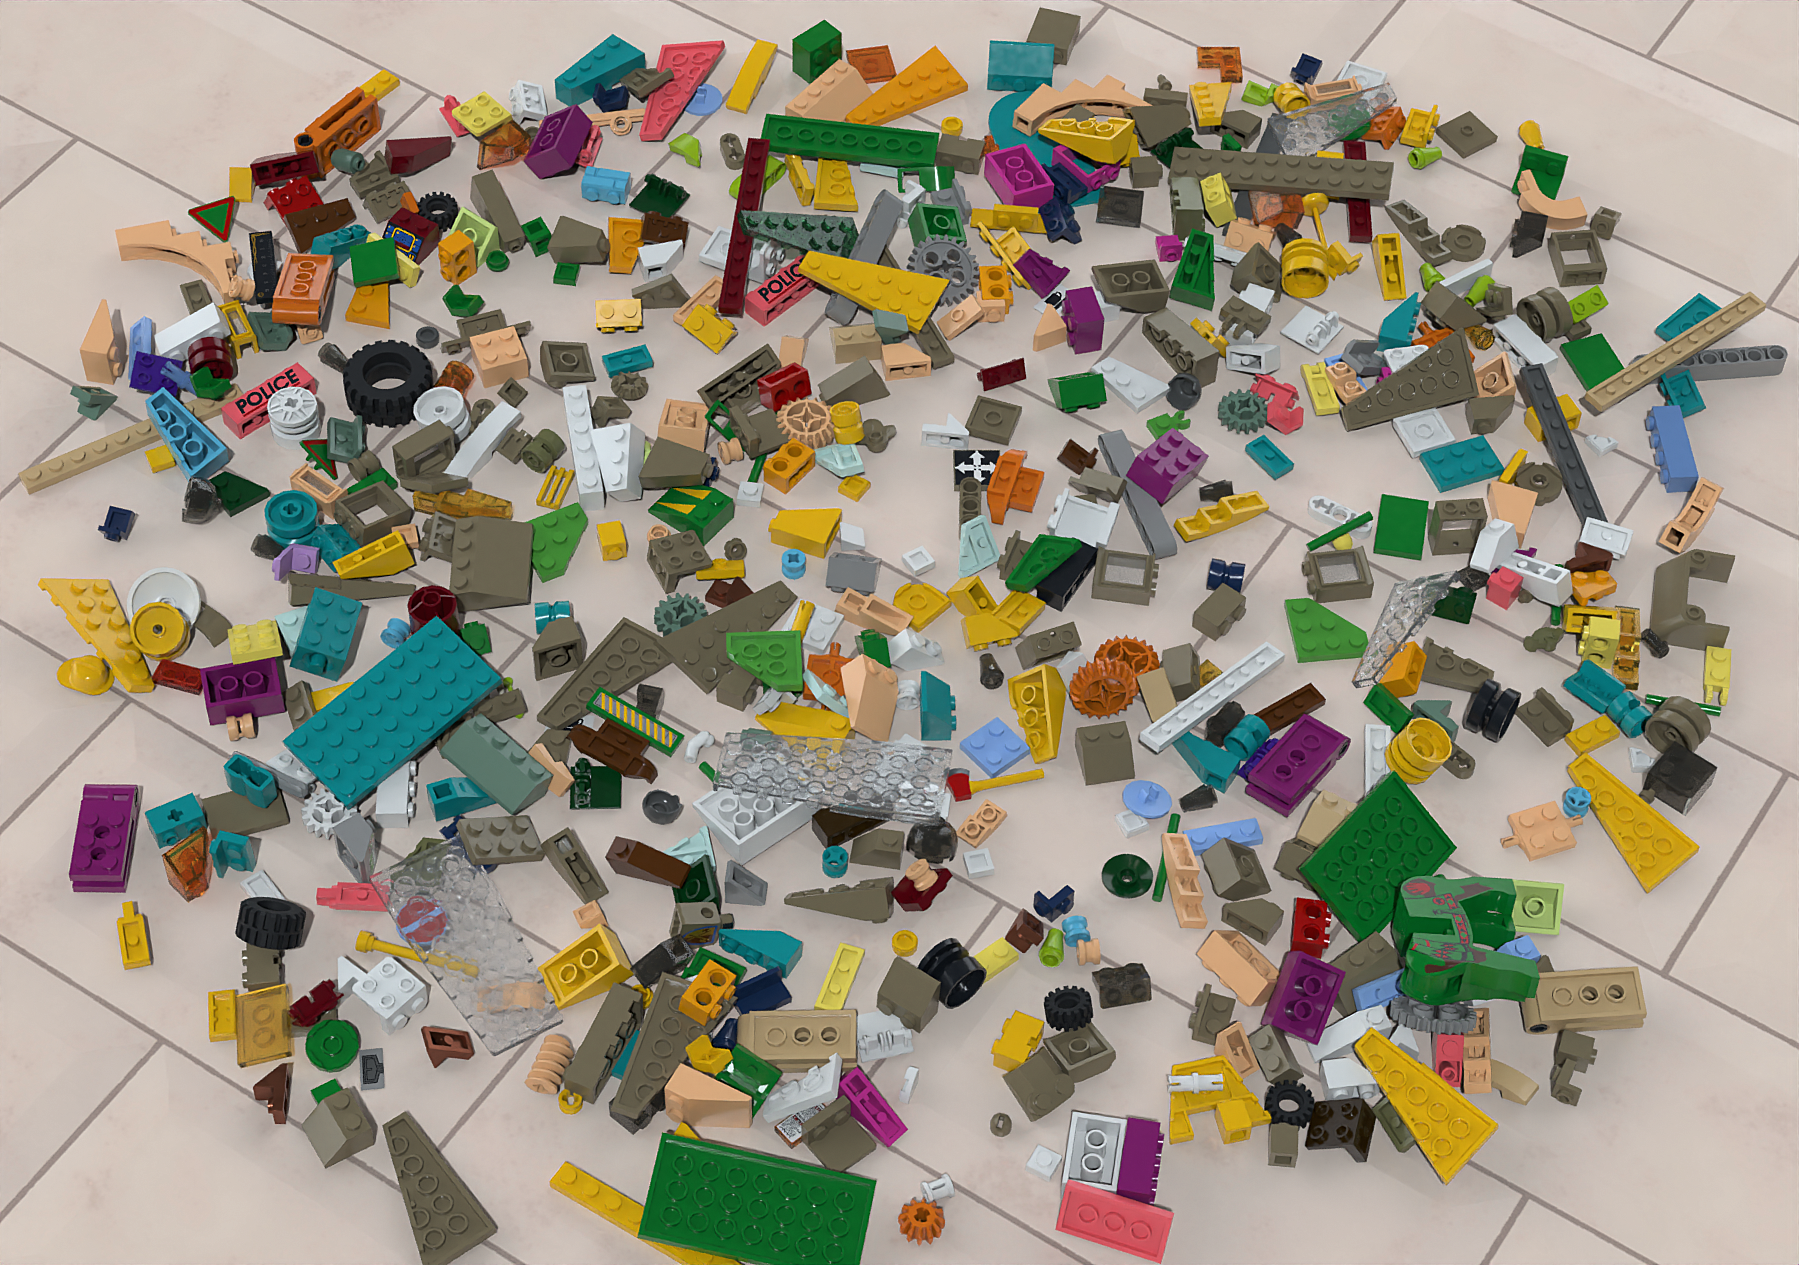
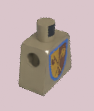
[669,902,733,953]

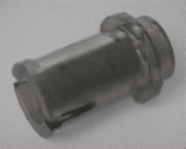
[1639,629,1670,658]

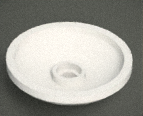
[127,567,201,634]

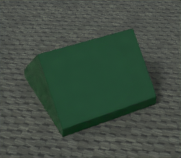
[672,854,720,915]

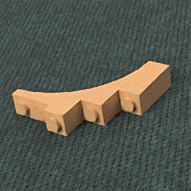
[1012,74,1153,137]
[115,220,239,304]

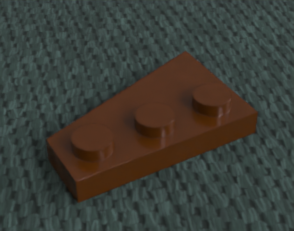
[284,198,356,254]

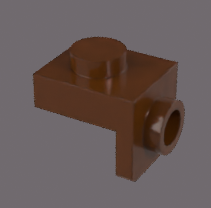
[1057,439,1099,475]

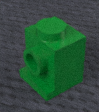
[521,216,552,257]

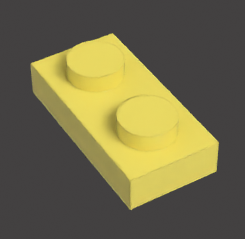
[973,937,1019,985]

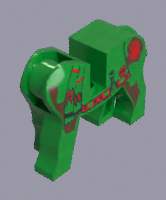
[1392,874,1540,1006]

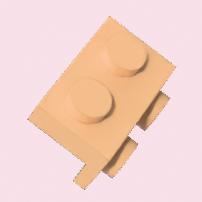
[1224,217,1277,252]

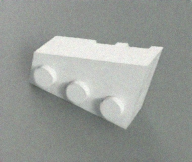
[590,423,645,502]

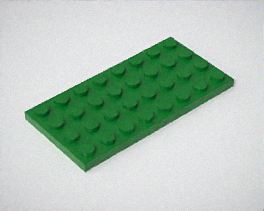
[637,1132,876,1265]

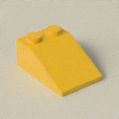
[538,924,635,1010]

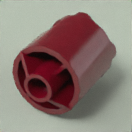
[407,585,460,638]

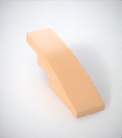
[1162,833,1208,929]
[1463,1008,1492,1094]

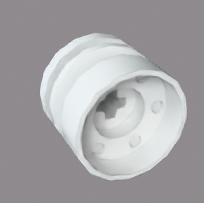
[267,387,321,450]

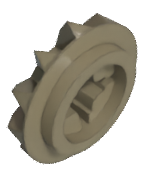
[611,371,648,400]

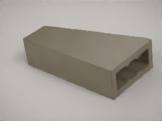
[470,169,525,253]

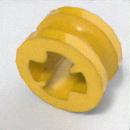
[558,1089,583,1115]

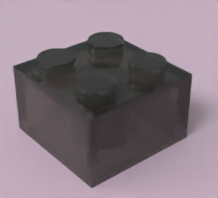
[1643,741,1718,816]

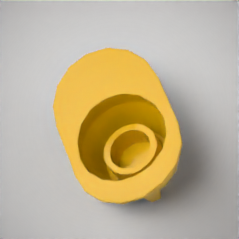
[57,655,114,695]

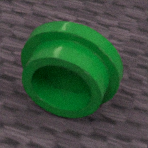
[486,250,509,271]

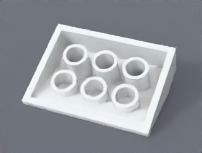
[692,751,821,865]

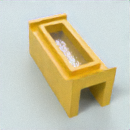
[217,300,259,359]

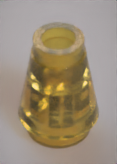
[1464,325,1495,350]

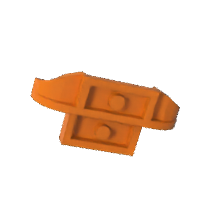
[987,449,1045,525]

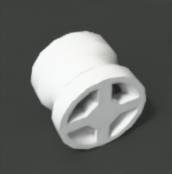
[896,680,920,710]

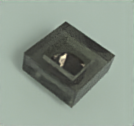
[1456,565,1490,592]

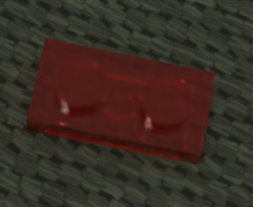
[152,659,203,695]

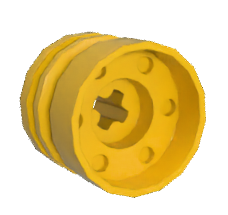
[1281,238,1329,299]
[1385,718,1452,785]

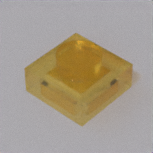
[1200,659,1223,688]

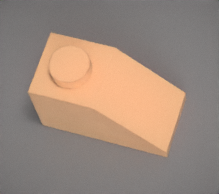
[881,343,931,381]

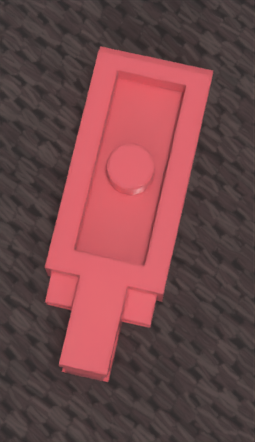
[316,882,390,912]

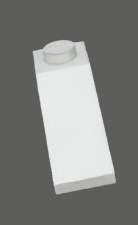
[1497,552,1573,607]
[1305,1005,1392,1064]

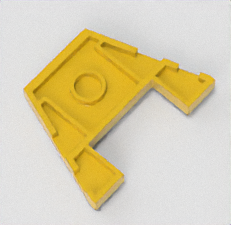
[1169,1055,1272,1145]

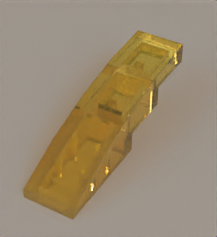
[412,489,513,520]
[1612,605,1641,691]

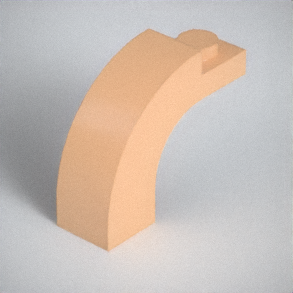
[1517,169,1588,230]
[1659,477,1724,553]

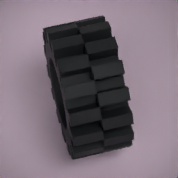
[417,192,458,232]
[1044,986,1093,1032]
[1264,1080,1315,1131]

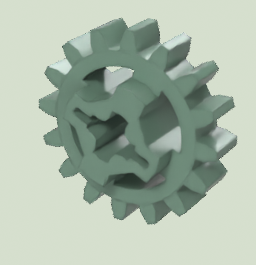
[1218,389,1268,434]
[654,593,707,637]

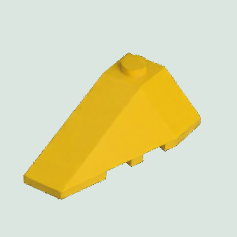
[1038,117,1135,165]
[1008,664,1066,764]
[755,702,855,775]

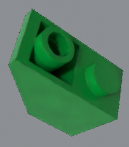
[854,629,891,667]

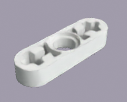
[1308,495,1372,539]

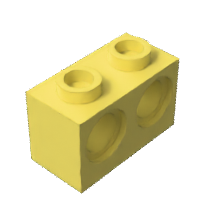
[1200,172,1237,227]
[1578,616,1620,669]

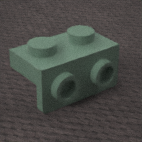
[247,309,293,351]
[327,415,365,463]

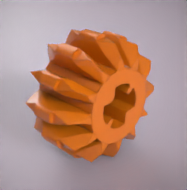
[898,1197,945,1246]

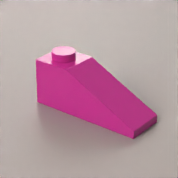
[835,1067,908,1147]

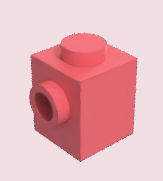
[1486,566,1524,610]

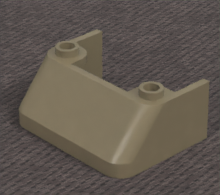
[1649,549,1735,651]

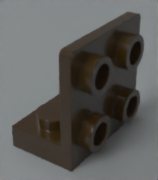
[1305,1099,1376,1163]

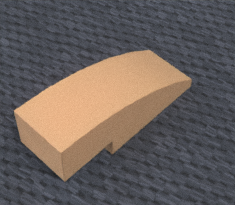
[835,587,913,636]

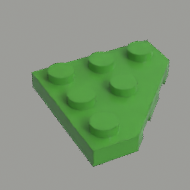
[524,502,588,583]
[1284,598,1371,663]
[726,630,803,692]

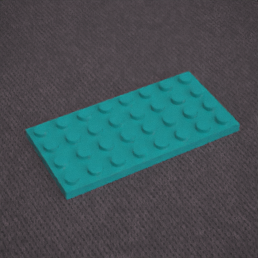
[282,616,503,810]

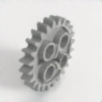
[906,234,979,307]
[1390,995,1477,1035]

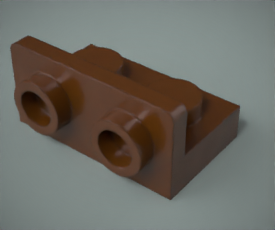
[639,211,689,249]

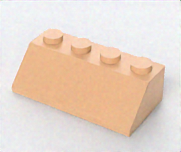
[785,59,873,122]

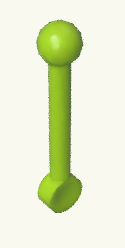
[503,677,524,719]

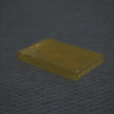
[235,983,292,1068]

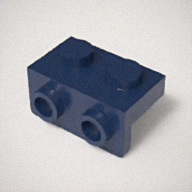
[1041,162,1088,204]
[1039,196,1082,244]

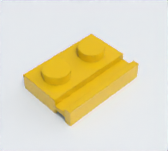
[990,590,1046,636]

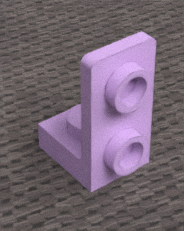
[272,543,320,581]

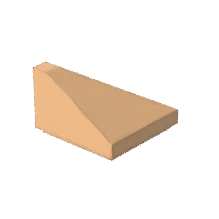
[572,900,609,929]

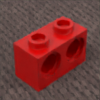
[757,362,812,412]
[1290,897,1332,959]

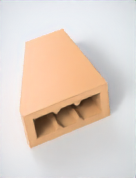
[1487,480,1538,549]

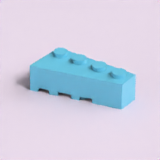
[145,387,229,490]

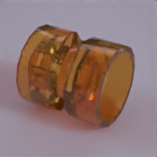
[433,361,474,397]

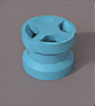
[782,549,806,580]
[380,618,411,649]
[1563,787,1591,818]
[1061,916,1091,947]

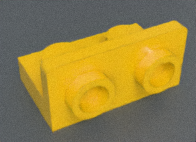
[595,299,642,332]

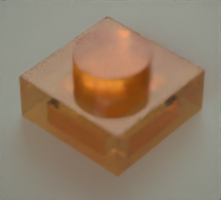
[984,135,999,157]

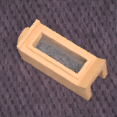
[1304,75,1363,114]
[289,463,348,520]

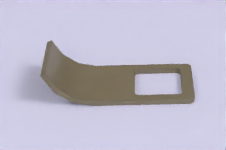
[193,601,232,648]

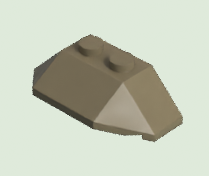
[697,343,781,417]

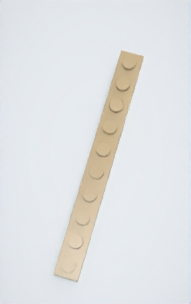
[1585,291,1766,412]
[18,383,243,495]

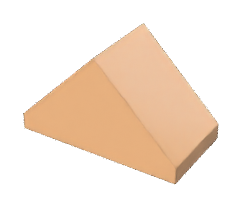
[1033,304,1067,352]
[779,335,809,369]
[1214,1021,1260,1079]

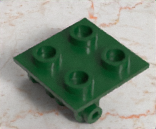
[1151,127,1203,169]
[629,173,690,218]
[570,758,621,809]

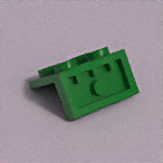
[1511,145,1569,200]

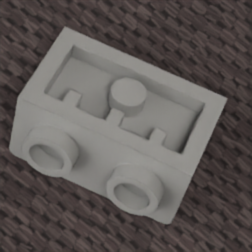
[930,179,972,225]
[1341,339,1387,375]

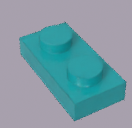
[602,344,653,378]
[1245,435,1294,480]

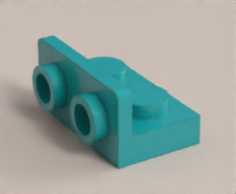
[311,524,362,572]
[209,830,256,878]

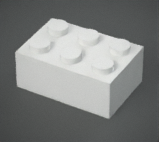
[1060,1112,1127,1199]

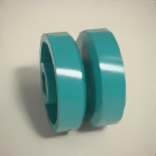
[264,490,320,550]

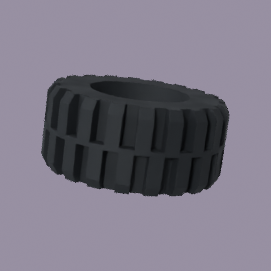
[343,340,434,428]

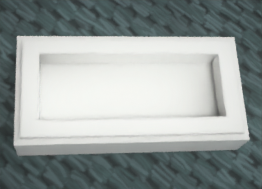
[240,870,286,900]

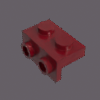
[891,859,953,912]

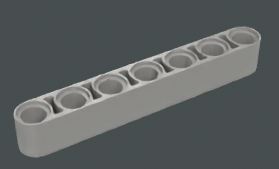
[825,189,903,326]
[1632,345,1788,385]
[1098,429,1177,559]

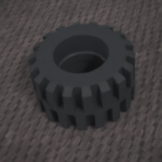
[235,897,306,950]

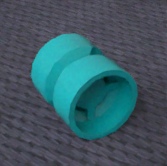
[535,601,570,634]
[1607,691,1652,738]
[1224,714,1270,761]

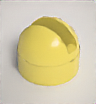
[1332,533,1353,550]

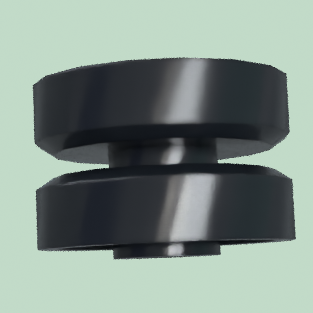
[1466,678,1521,742]

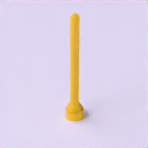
[355,930,479,976]

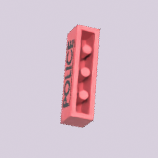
[745,250,821,327]
[221,362,317,439]

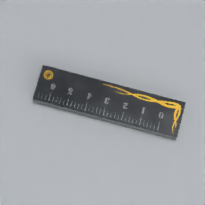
[249,231,278,305]

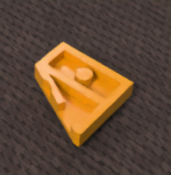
[1570,570,1617,606]

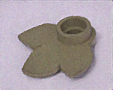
[856,419,896,452]

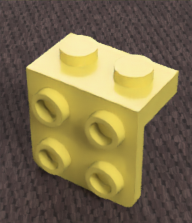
[452,91,513,137]

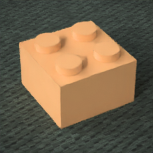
[469,326,529,388]

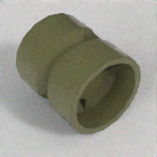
[521,429,565,473]

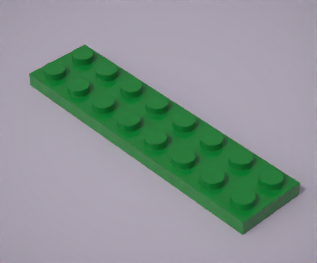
[760,114,939,168]

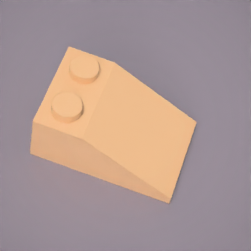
[80,299,123,385]
[657,399,710,452]
[841,654,899,746]
[664,1063,752,1128]

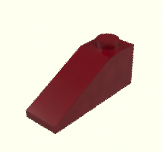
[384,136,452,174]
[250,150,320,186]

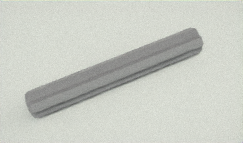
[228,751,309,798]

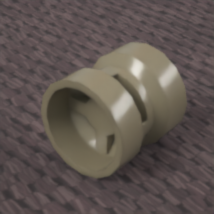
[347,450,380,482]

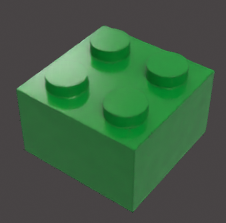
[792,20,842,84]

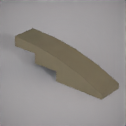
[1385,200,1452,266]

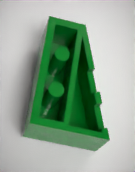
[1169,228,1215,311]

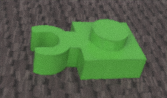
[1146,410,1191,440]

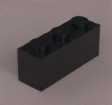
[1035,537,1098,612]

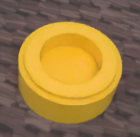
[941,117,963,136]
[892,930,918,957]

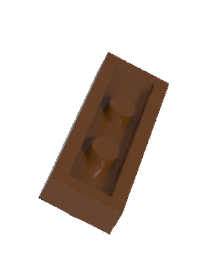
[1254,683,1326,736]

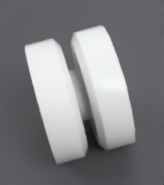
[413,386,471,446]

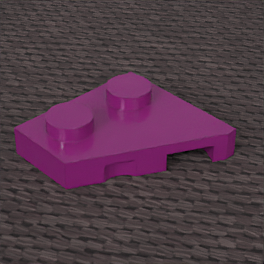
[1013,249,1070,298]

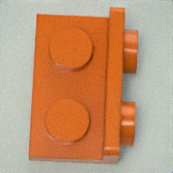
[1361,106,1406,150]

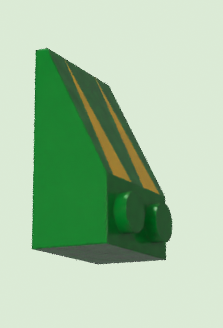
[648,485,734,546]

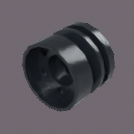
[917,938,987,1009]

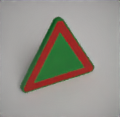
[188,196,235,243]
[299,439,338,480]

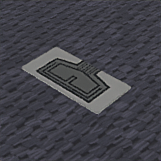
[359,1048,384,1091]

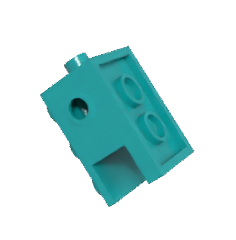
[289,587,362,682]

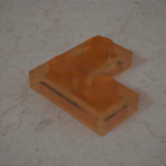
[1196,47,1243,83]

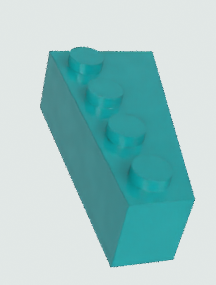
[555,34,646,107]

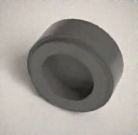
[416,326,439,349]

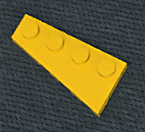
[1189,82,1232,127]
[814,157,858,212]

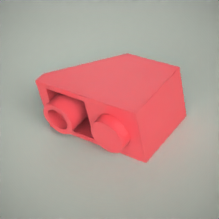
[1432,1032,1464,1087]

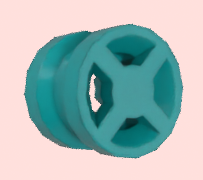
[822,846,848,878]

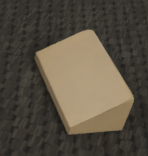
[1137,667,1178,723]

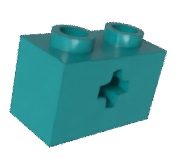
[145,792,207,849]

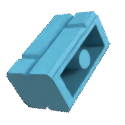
[581,166,631,204]

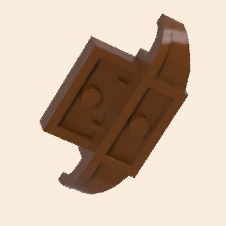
[566,718,658,784]

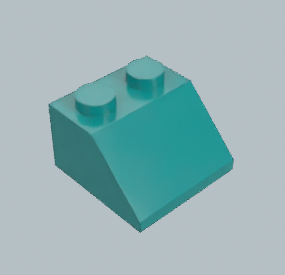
[920,671,956,741]

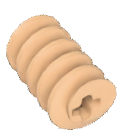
[524,1034,574,1095]

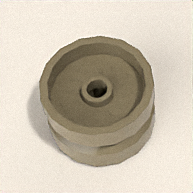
[1516,287,1573,343]
[1645,696,1711,760]

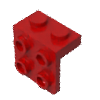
[263,176,324,227]

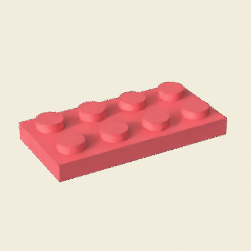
[1055,1179,1174,1264]

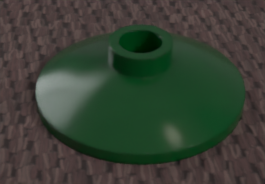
[1102,854,1153,898]

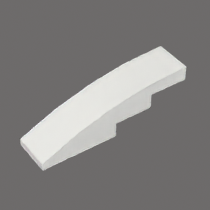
[444,401,521,481]

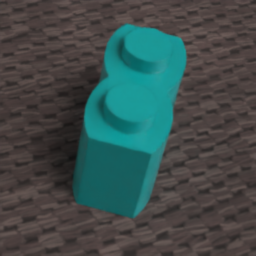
[223,754,277,808]

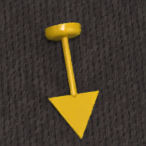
[1298,193,1337,280]

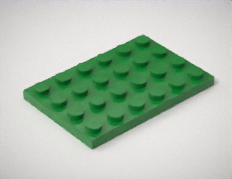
[1299,770,1457,943]

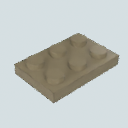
[456,815,545,865]

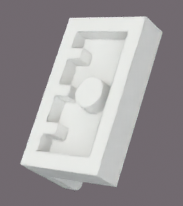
[509,80,547,125]

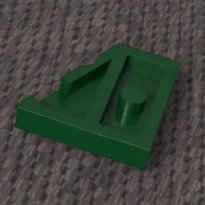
[205,471,270,517]

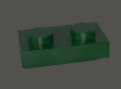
[1422,581,1477,624]

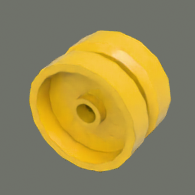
[130,602,190,662]

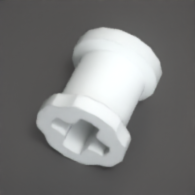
[920,1174,955,1204]

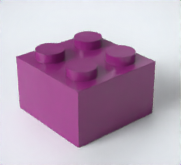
[1061,286,1105,355]

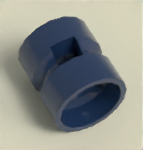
[1207,558,1246,593]

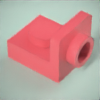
[1267,400,1304,435]

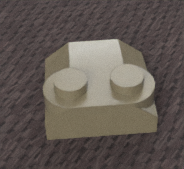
[540,341,595,388]
[1043,1022,1116,1083]
[1002,1047,1075,1122]

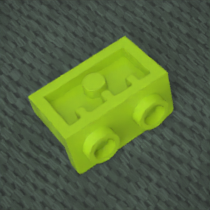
[1568,285,1609,324]

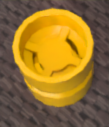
[1273,82,1311,121]
[829,401,865,445]

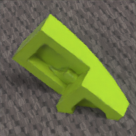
[1241,80,1279,106]
[668,133,702,167]

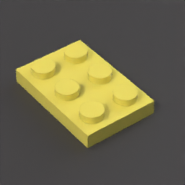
[227,619,283,665]

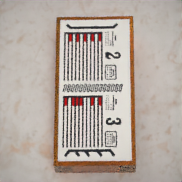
[774,1103,826,1149]

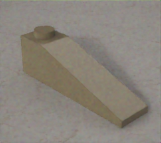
[784,877,894,924]

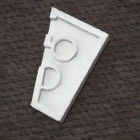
[763,1053,842,1123]

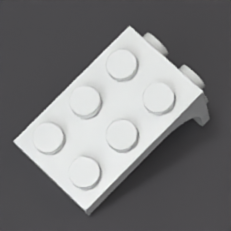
[699,223,785,283]

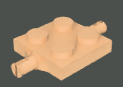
[1501,801,1583,862]

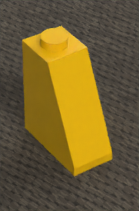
[768,508,842,559]

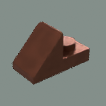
[1564,542,1613,573]
[705,576,754,608]
[1005,908,1044,953]
[421,1026,474,1068]
[253,1063,290,1124]

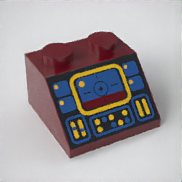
[382,207,440,265]

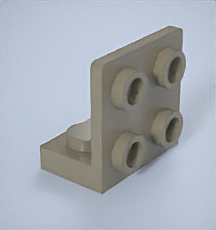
[729,405,792,459]
[647,530,712,594]
[801,1095,877,1173]

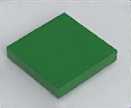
[349,237,400,288]

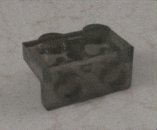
[1092,963,1152,1009]

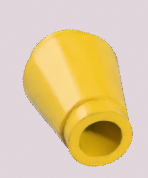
[1519,120,1545,149]

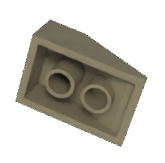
[1091,259,1170,313]

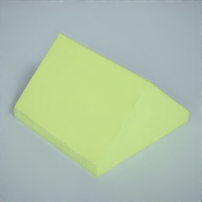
[448,207,500,268]
[1512,879,1564,935]

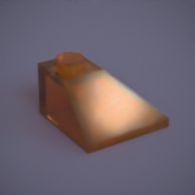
[477,120,531,170]
[1248,190,1305,229]
[162,826,213,903]

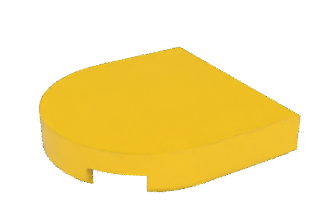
[893,583,952,633]

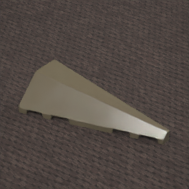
[288,571,415,605]

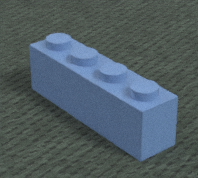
[1646,405,1699,493]

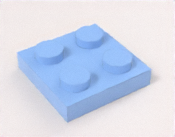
[960,717,1030,778]

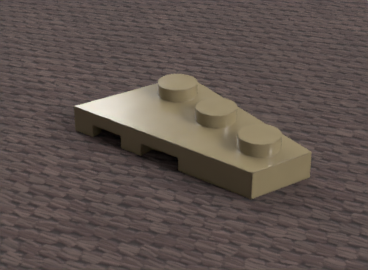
[1420,636,1495,694]

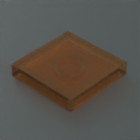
[846,45,897,84]

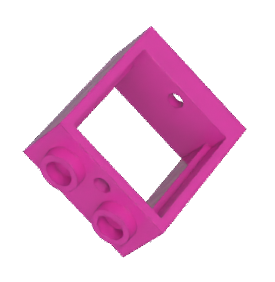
[1051,144,1121,193]

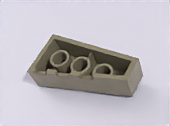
[1142,307,1220,388]
[562,982,643,1104]

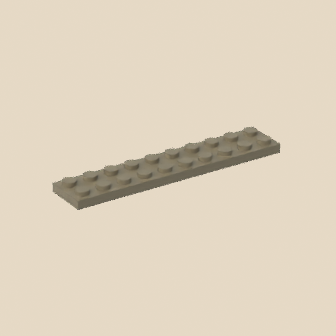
[1168,147,1394,200]

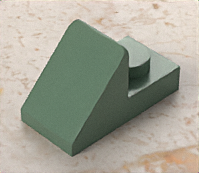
[872,309,909,345]
[70,386,118,421]
[1412,700,1459,742]

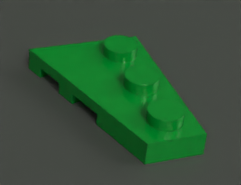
[1005,534,1082,592]

